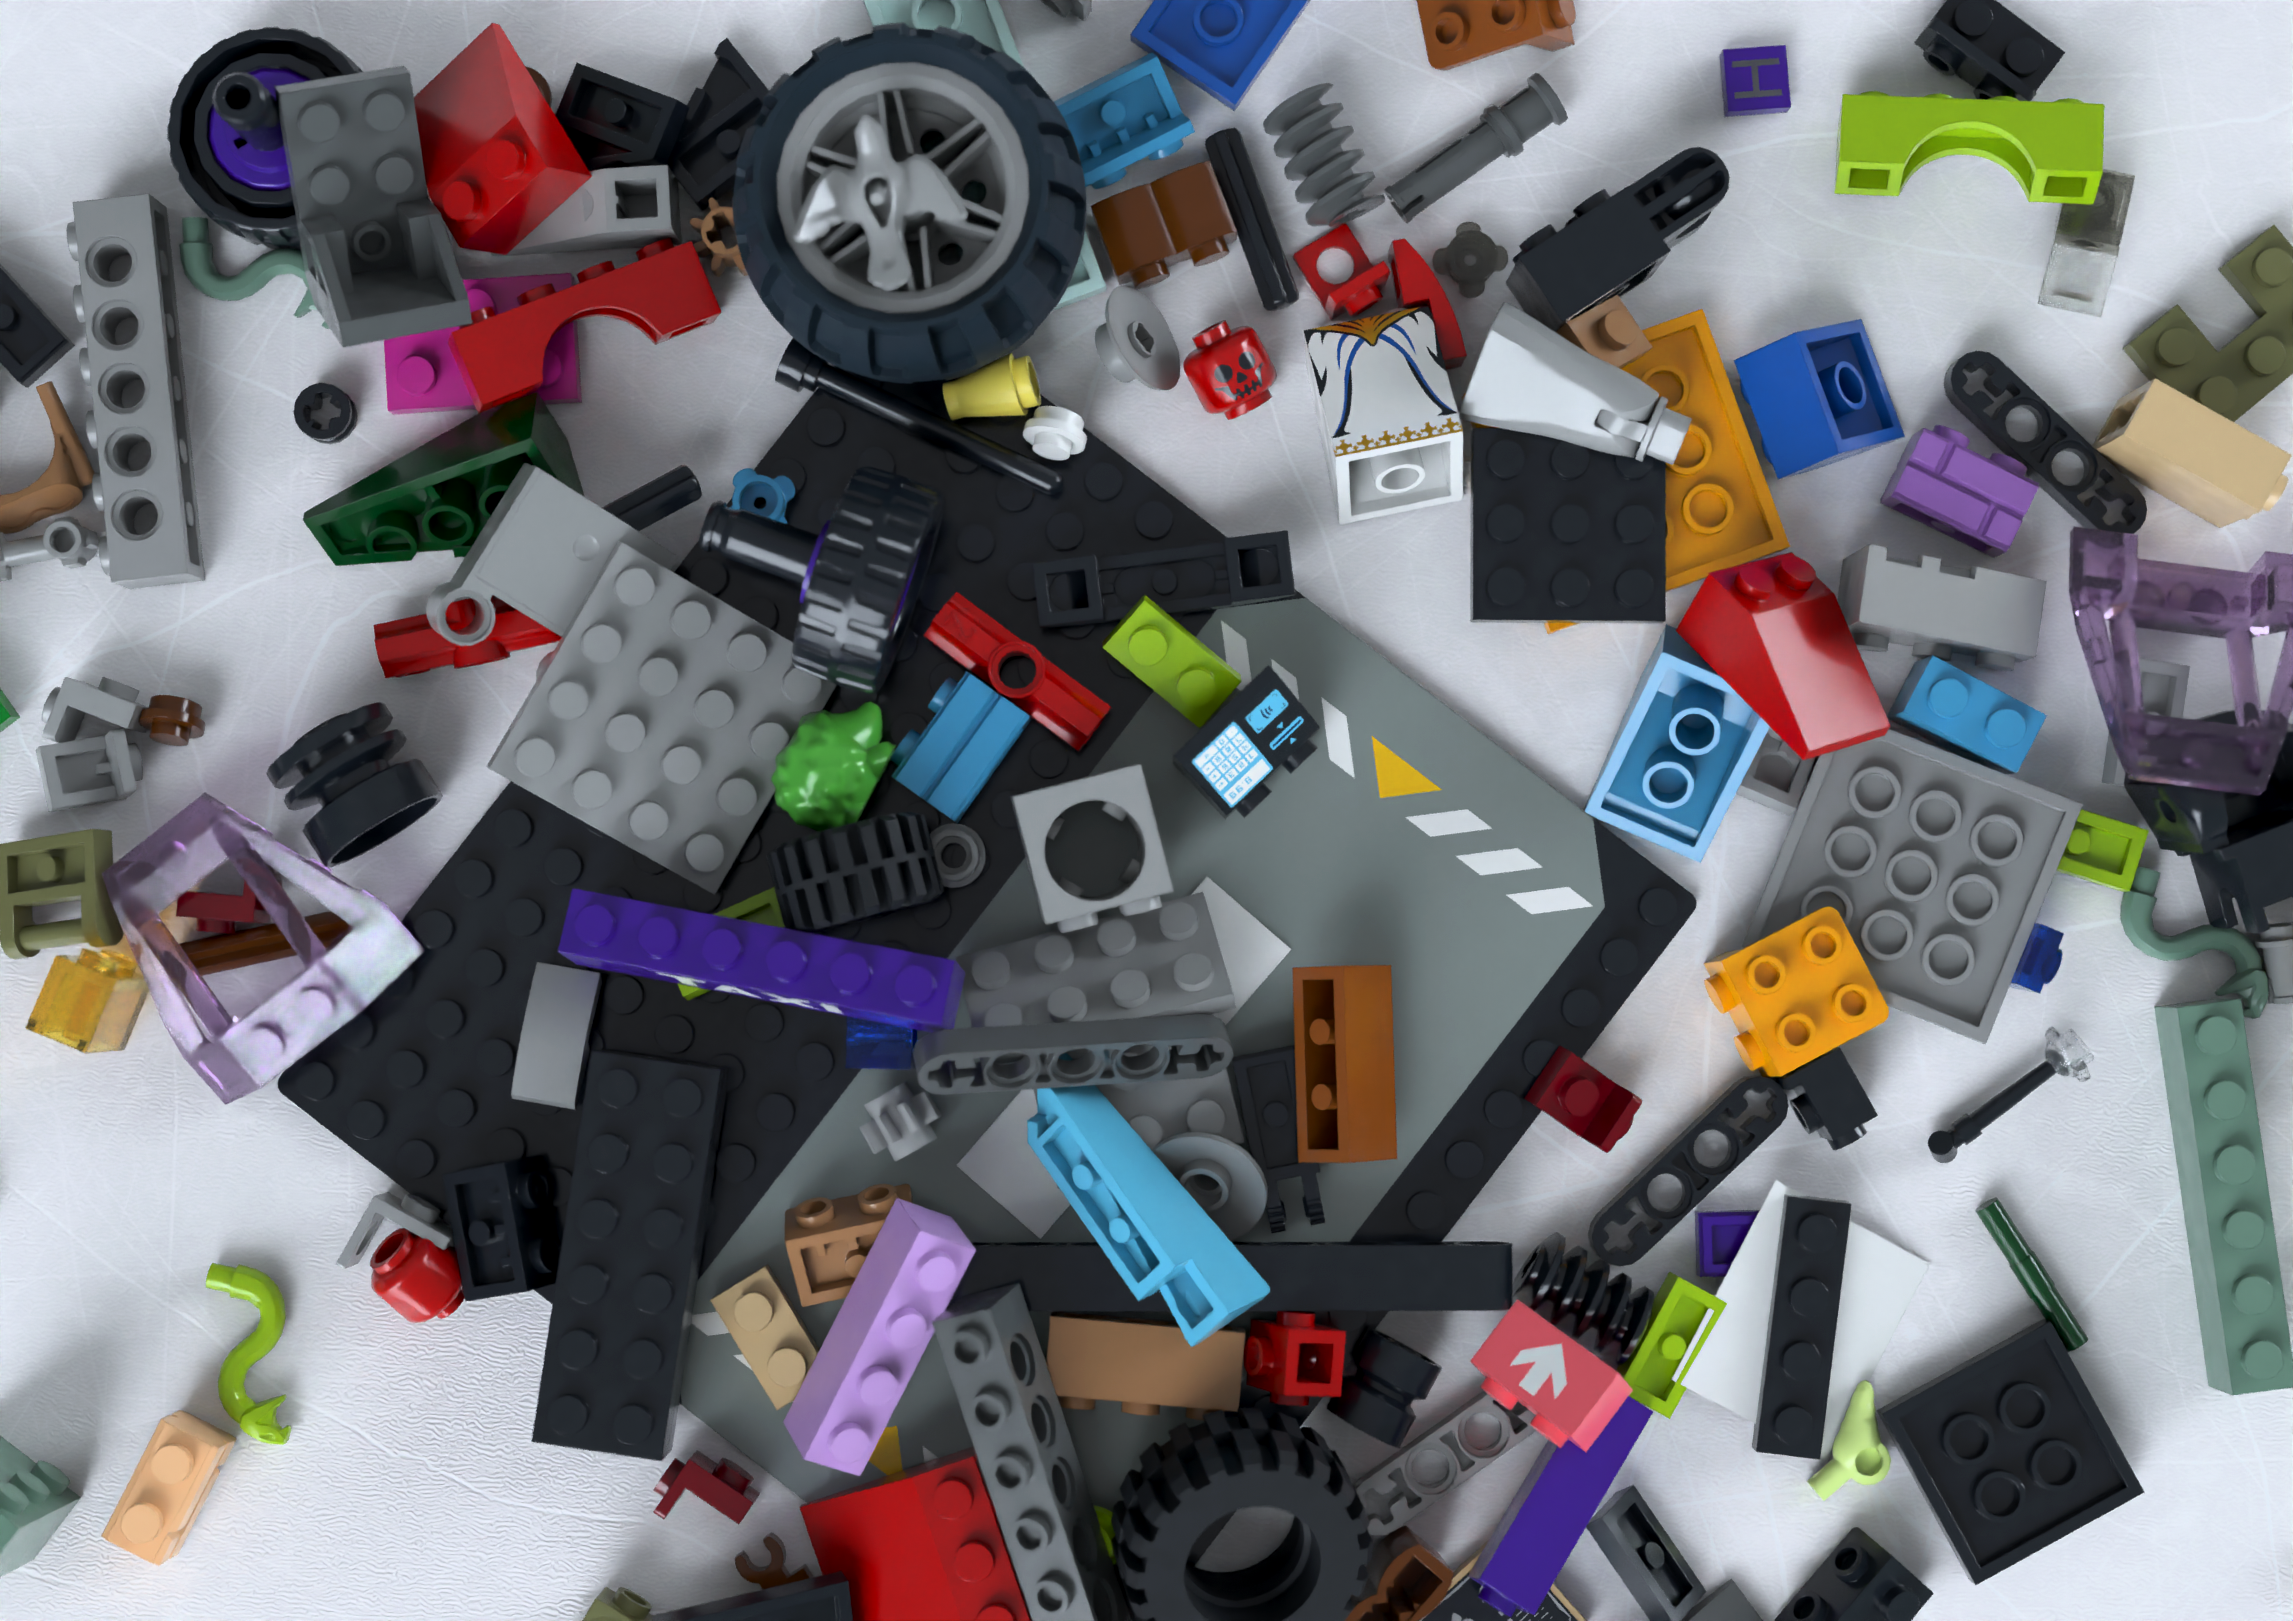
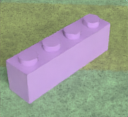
[783,1198,976,1476]

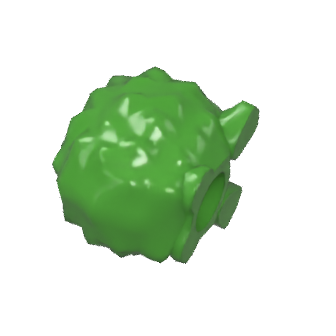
[771,701,896,832]

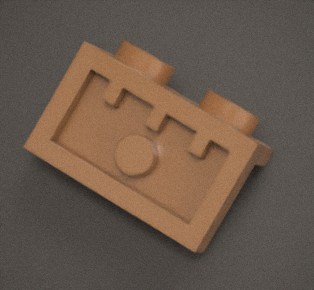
[785,1184,913,1307]

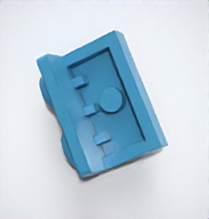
[1054,52,1195,189]

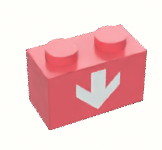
[1470,1299,1633,1452]

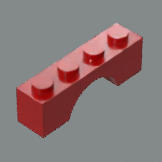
[448,238,721,414]

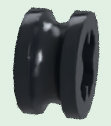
[293,383,358,444]

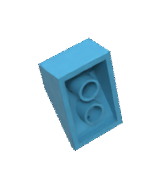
[1584,624,1770,863]

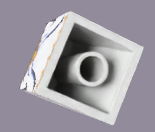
[1304,305,1463,525]

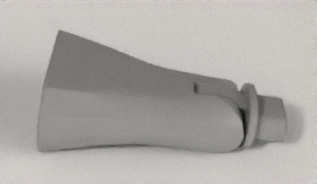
[1459,302,1692,465]

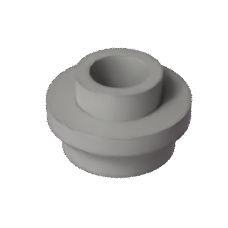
[930,823,986,888]

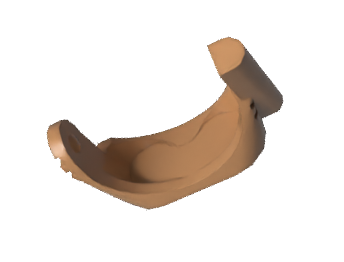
[0,381,95,534]

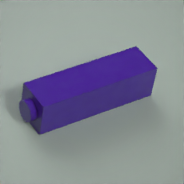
[1468,1396,1653,1617]

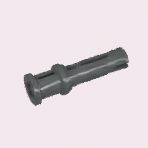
[1384,73,1568,223]

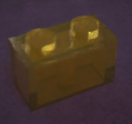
[25,948,154,1053]

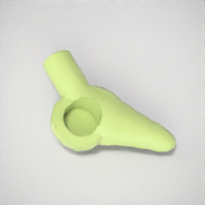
[1807,1380,1891,1501]

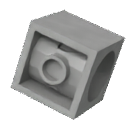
[1010,764,1174,933]

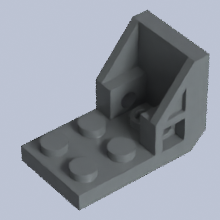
[274,66,472,347]

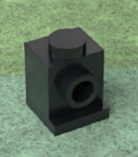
[1772,1047,1878,1150]

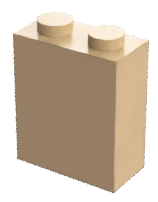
[2092,378,2292,528]

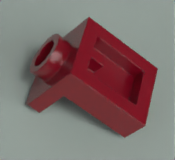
[1524,1046,1642,1153]

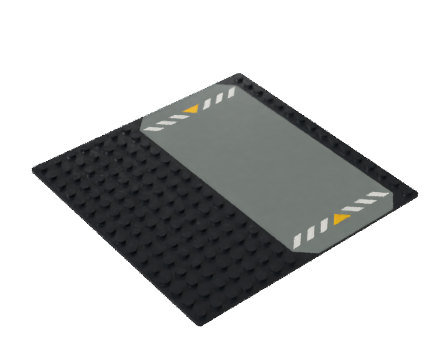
[278,366,1697,1621]

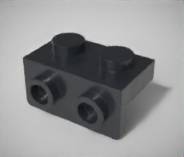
[1775,1527,1934,1621]

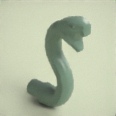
[179,217,330,329]
[2120,866,2269,1019]

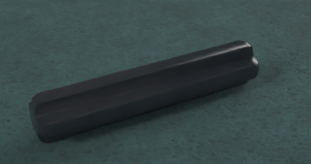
[1205,128,1299,311]

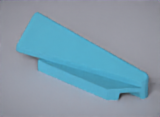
[1027,1053,1270,1347]

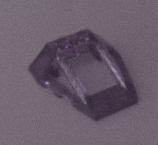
[2069,527,2293,796]
[102,792,424,1105]

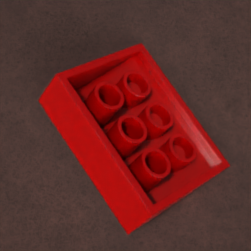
[799,1446,1032,1621]

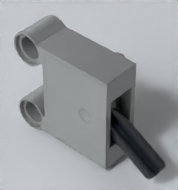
[426,463,702,681]

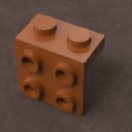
[1417,0,1576,71]

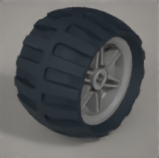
[732,23,1086,384]

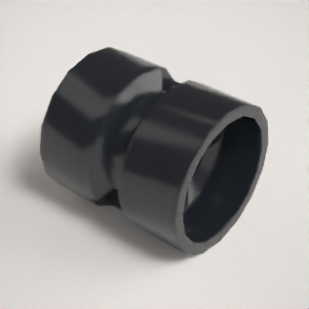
[1326,1327,1442,1448]

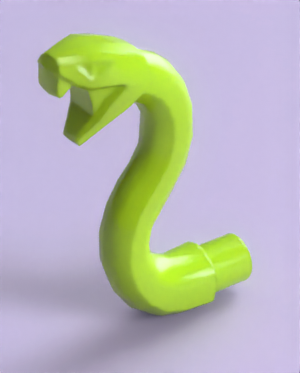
[206,1263,291,1445]

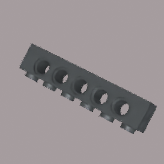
[932,1283,1132,1621]

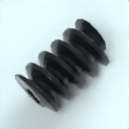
[1513,1232,1654,1366]

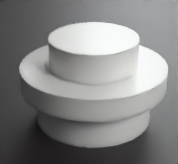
[1023,406,1087,461]

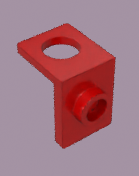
[1293,223,1391,320]

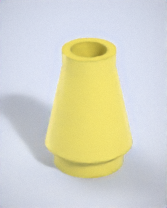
[943,353,1041,420]

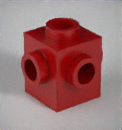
[1243,1311,1346,1406]

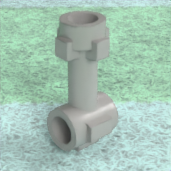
[0,516,99,582]

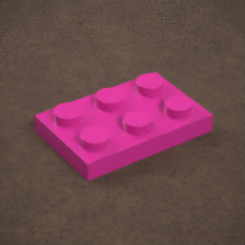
[384,273,582,415]

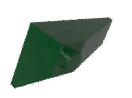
[303,392,585,566]

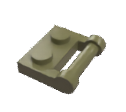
[0,829,124,959]

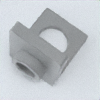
[336,1192,455,1269]

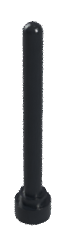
[775,338,1064,495]

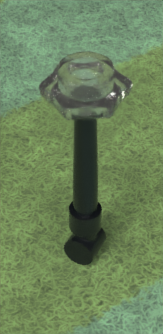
[1928,1026,2094,1163]

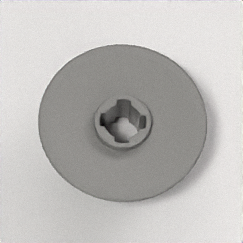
[1095,285,1181,390]

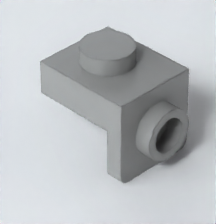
[42,677,149,743]
[36,728,143,812]

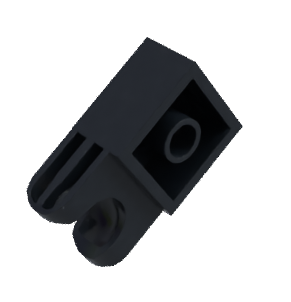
[1506,147,1730,332]

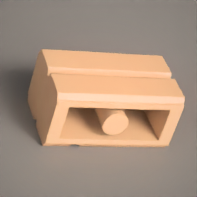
[102,1410,237,1565]

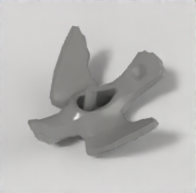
[793,116,968,291]

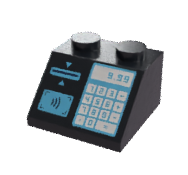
[1173,665,1320,819]

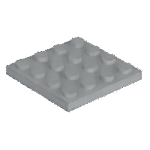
[487,541,836,895]
[1741,729,2083,1044]

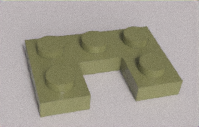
[2122,225,2293,422]

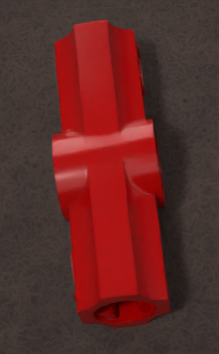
[924,592,1112,752]
[373,596,562,679]

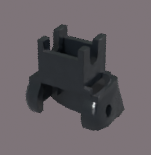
[2123,709,2293,934]

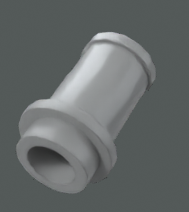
[2255,922,2293,1004]

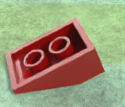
[414,23,592,255]
[1676,552,1891,760]

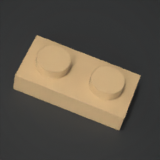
[710,1264,820,1410]

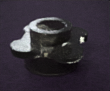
[1432,222,1508,298]

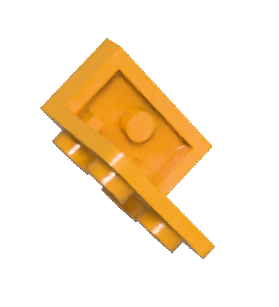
[1703,907,1889,1077]

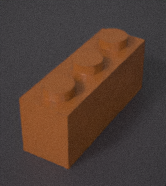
[1292,965,1397,1163]

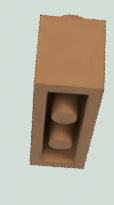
[1046,1311,1245,1420]

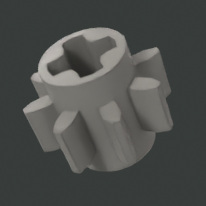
[859,1082,942,1162]

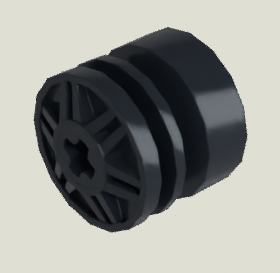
[266,702,443,867]

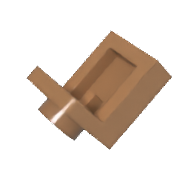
[1556,295,1653,369]

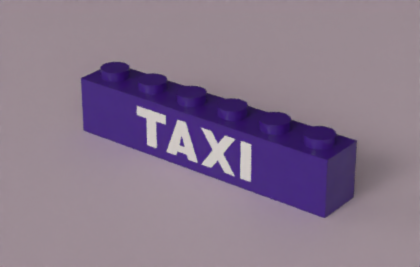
[558,888,966,1032]

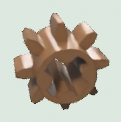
[689,197,748,277]

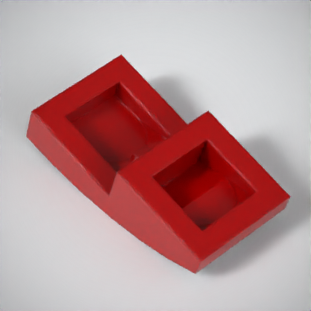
[1387,238,1467,370]

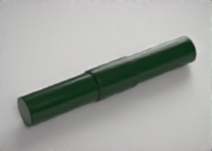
[1975,1197,2088,1352]

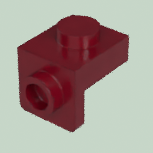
[176,858,282,934]
[653,1450,760,1525]

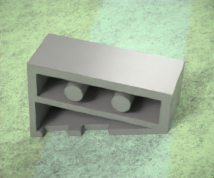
[1837,544,2047,671]

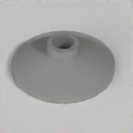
[1152,1132,1268,1240]

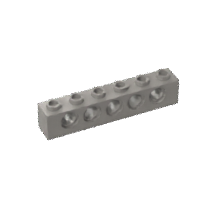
[67,193,205,589]

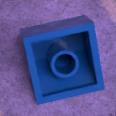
[1734,319,1905,480]

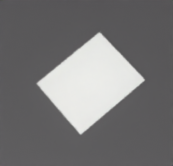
[1671,1180,1930,1462]

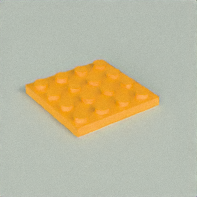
[1462,309,1790,635]

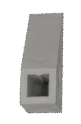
[491,165,682,256]

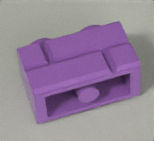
[1880,425,2039,558]

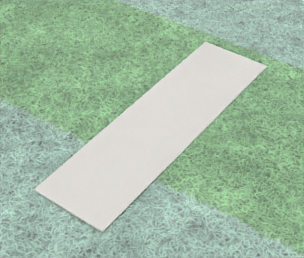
[956,877,1291,1239]

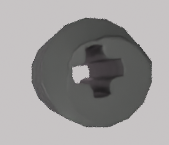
[1263,83,1385,227]

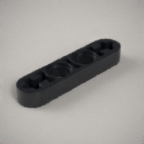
[1944,351,2147,542]
[1588,1075,1789,1266]

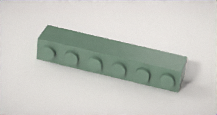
[2154,998,2293,1395]

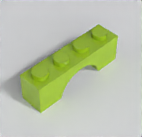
[1834,91,2104,204]

